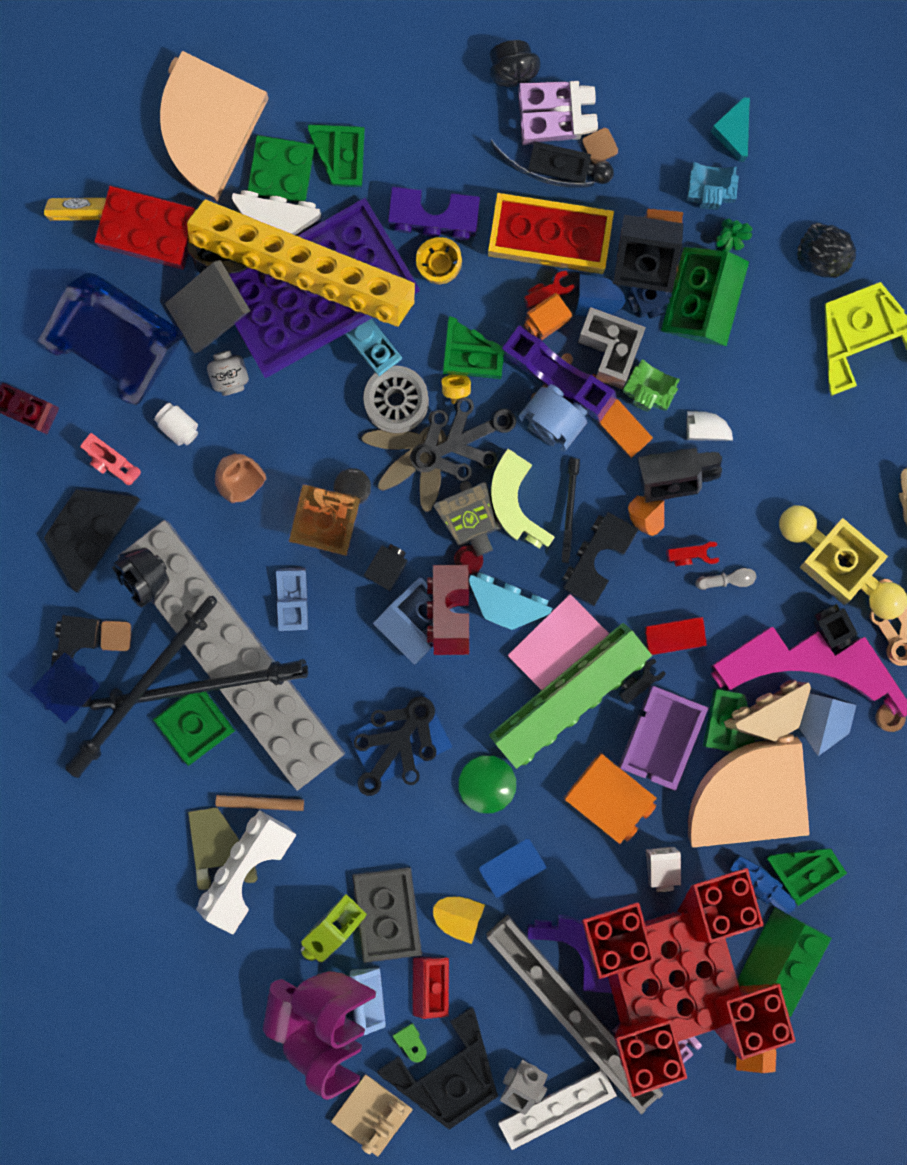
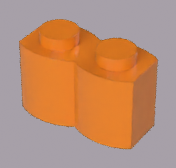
[524,293,572,341]

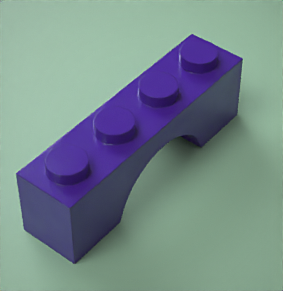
[502,325,617,422]

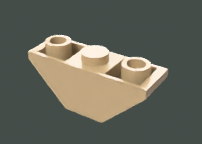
[724,679,811,741]

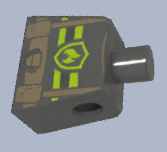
[433,482,498,557]

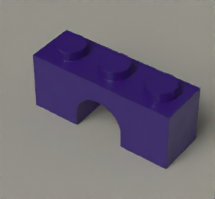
[388,187,480,240]

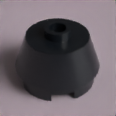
[112,547,170,608]

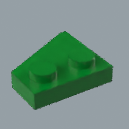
[443,316,504,379]
[766,848,847,906]

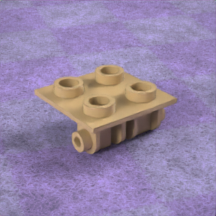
[331,1074,413,1157]

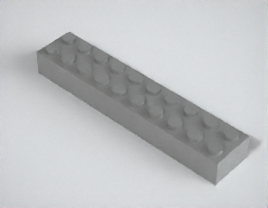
[118,520,345,791]

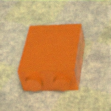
[563,752,657,844]

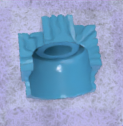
[687,162,739,210]

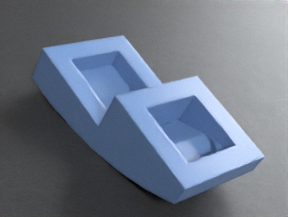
[276,568,308,631]

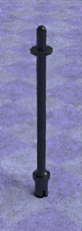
[65,596,217,778]
[90,659,308,712]

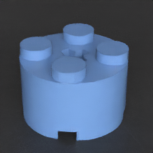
[519,384,587,452]

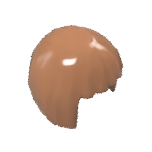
[215,454,266,503]

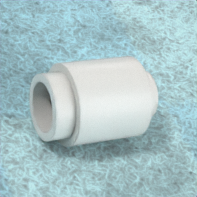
[154,403,198,446]

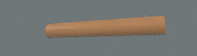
[216,795,304,811]

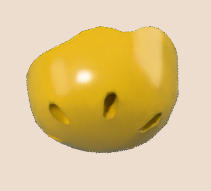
[416,237,462,285]

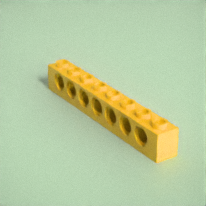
[187,199,415,327]

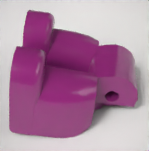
[263,972,376,1100]

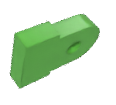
[393,1023,427,1062]

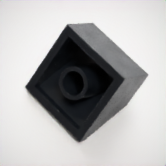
[613,215,684,293]

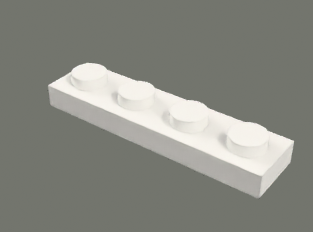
[498,1069,617,1150]

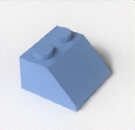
[373,577,456,665]

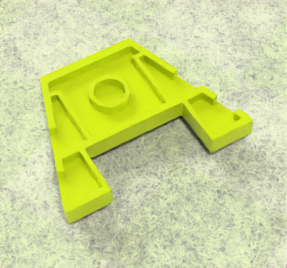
[824,282,907,396]

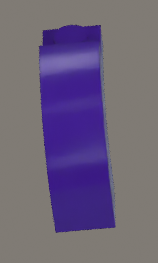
[527,914,612,993]

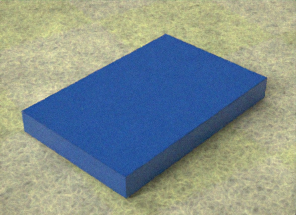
[348,695,453,787]

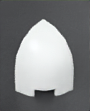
[687,411,733,441]

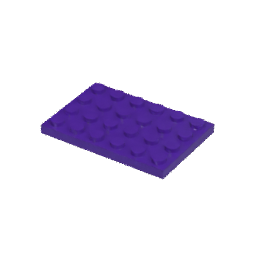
[229,198,420,379]

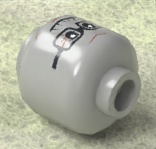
[207,350,249,396]

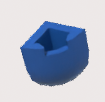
[575,274,626,317]

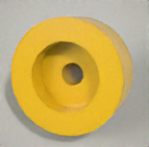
[441,375,471,404]

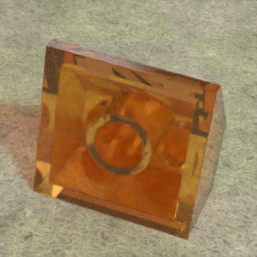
[289,484,361,556]

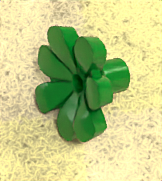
[716,219,753,251]

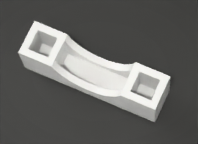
[196,810,296,934]

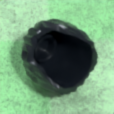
[797,223,856,278]

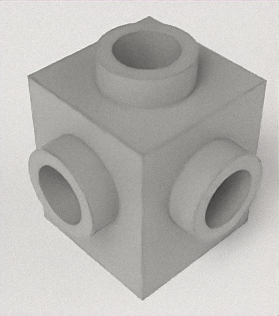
[500,1060,548,1115]

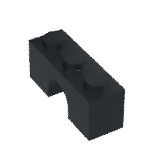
[561,512,639,606]
[48,615,102,707]

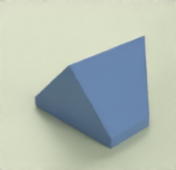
[799,693,857,756]

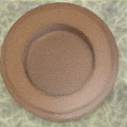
[875,704,906,732]

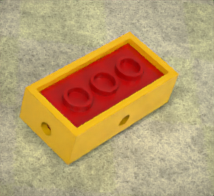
[488,193,614,274]

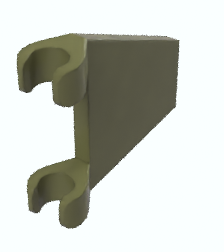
[188,808,258,890]

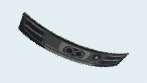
[490,140,595,188]

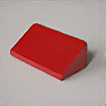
[644,617,707,655]
[413,957,449,1019]

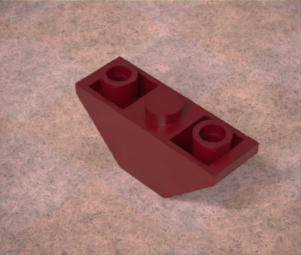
[0,382,59,434]

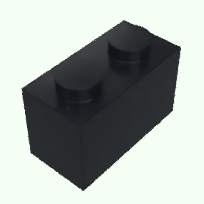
[364,543,409,592]

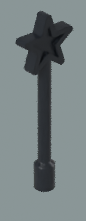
[562,458,580,563]

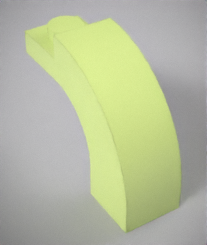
[491,449,555,549]

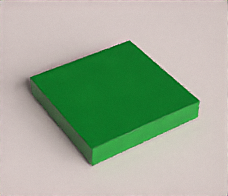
[153,692,236,766]

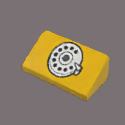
[44,198,106,221]

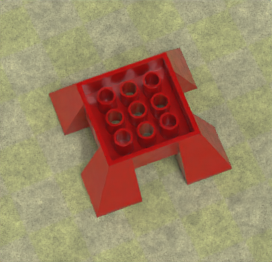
[582,868,796,1097]

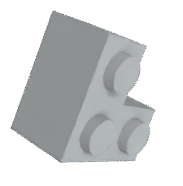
[578,307,646,389]

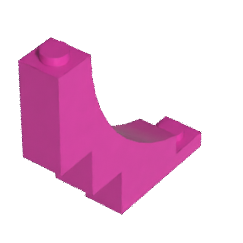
[711,626,907,717]

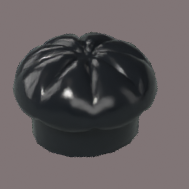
[490,40,540,87]

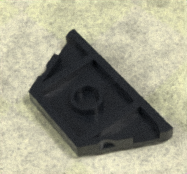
[44,489,141,593]

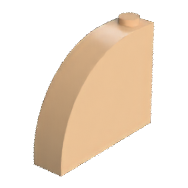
[160,51,269,202]
[688,734,809,848]

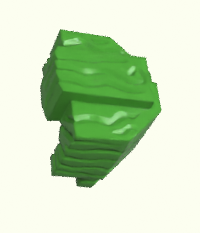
[622,359,680,412]

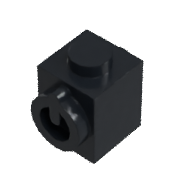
[813,603,858,650]

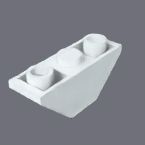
[232,190,321,236]

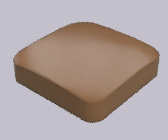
[582,128,618,164]
[101,621,131,651]

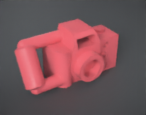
[80,433,141,485]

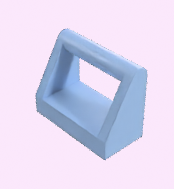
[349,967,386,1035]

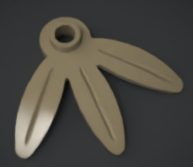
[361,426,447,512]

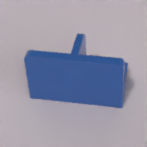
[479,838,547,898]

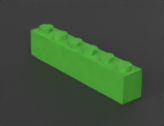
[489,622,652,769]

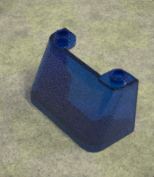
[38,273,184,406]

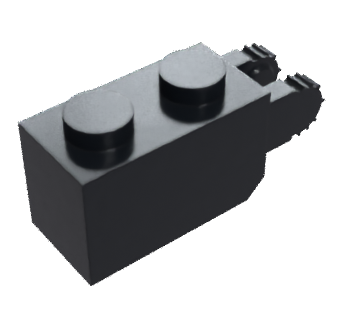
[638,448,722,503]

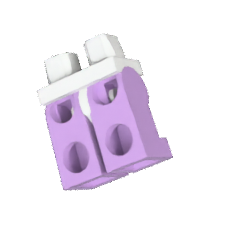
[518,81,598,146]

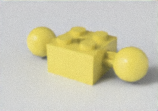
[779,505,907,620]

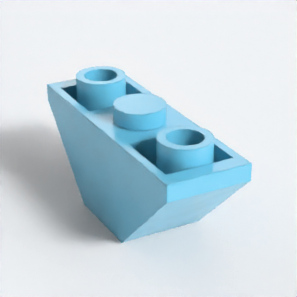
[345,319,403,376]
[468,572,553,630]

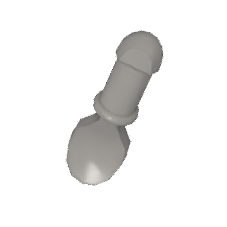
[695,568,756,590]

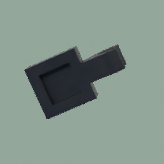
[618,659,666,704]

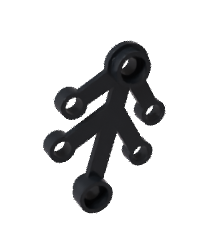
[410,398,516,481]
[354,696,437,796]

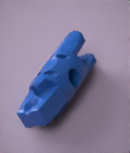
[729,855,796,914]

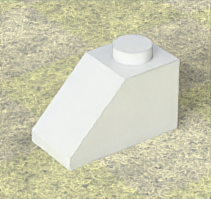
[646,847,681,892]

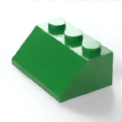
[661,247,749,346]
[737,907,832,1017]

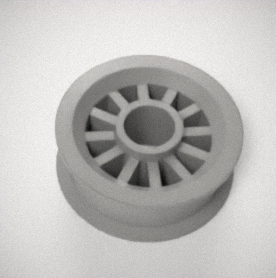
[364,366,429,433]

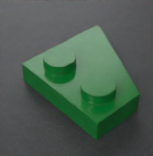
[308,125,365,187]
[703,689,755,752]

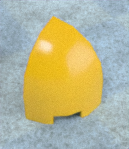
[433,897,485,944]

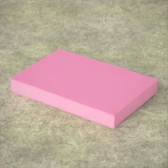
[508,594,609,690]

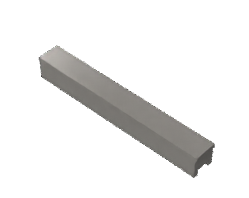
[486,914,663,1115]

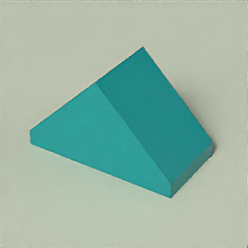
[710,97,750,162]

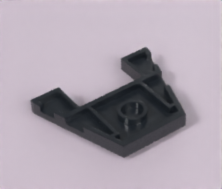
[377,1006,498,1130]

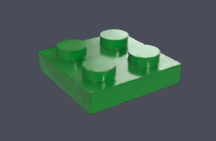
[248,135,315,203]

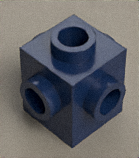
[627,287,672,319]

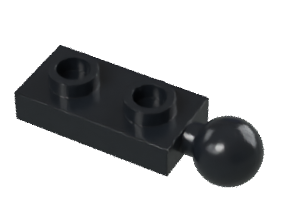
[528,142,614,184]

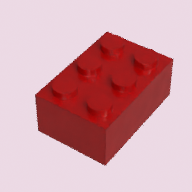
[94,186,196,270]

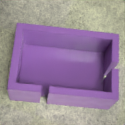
[618,685,708,791]

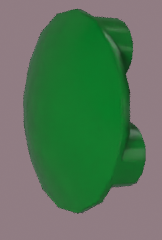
[459,755,516,813]

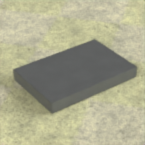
[165,260,250,354]
[353,867,422,963]

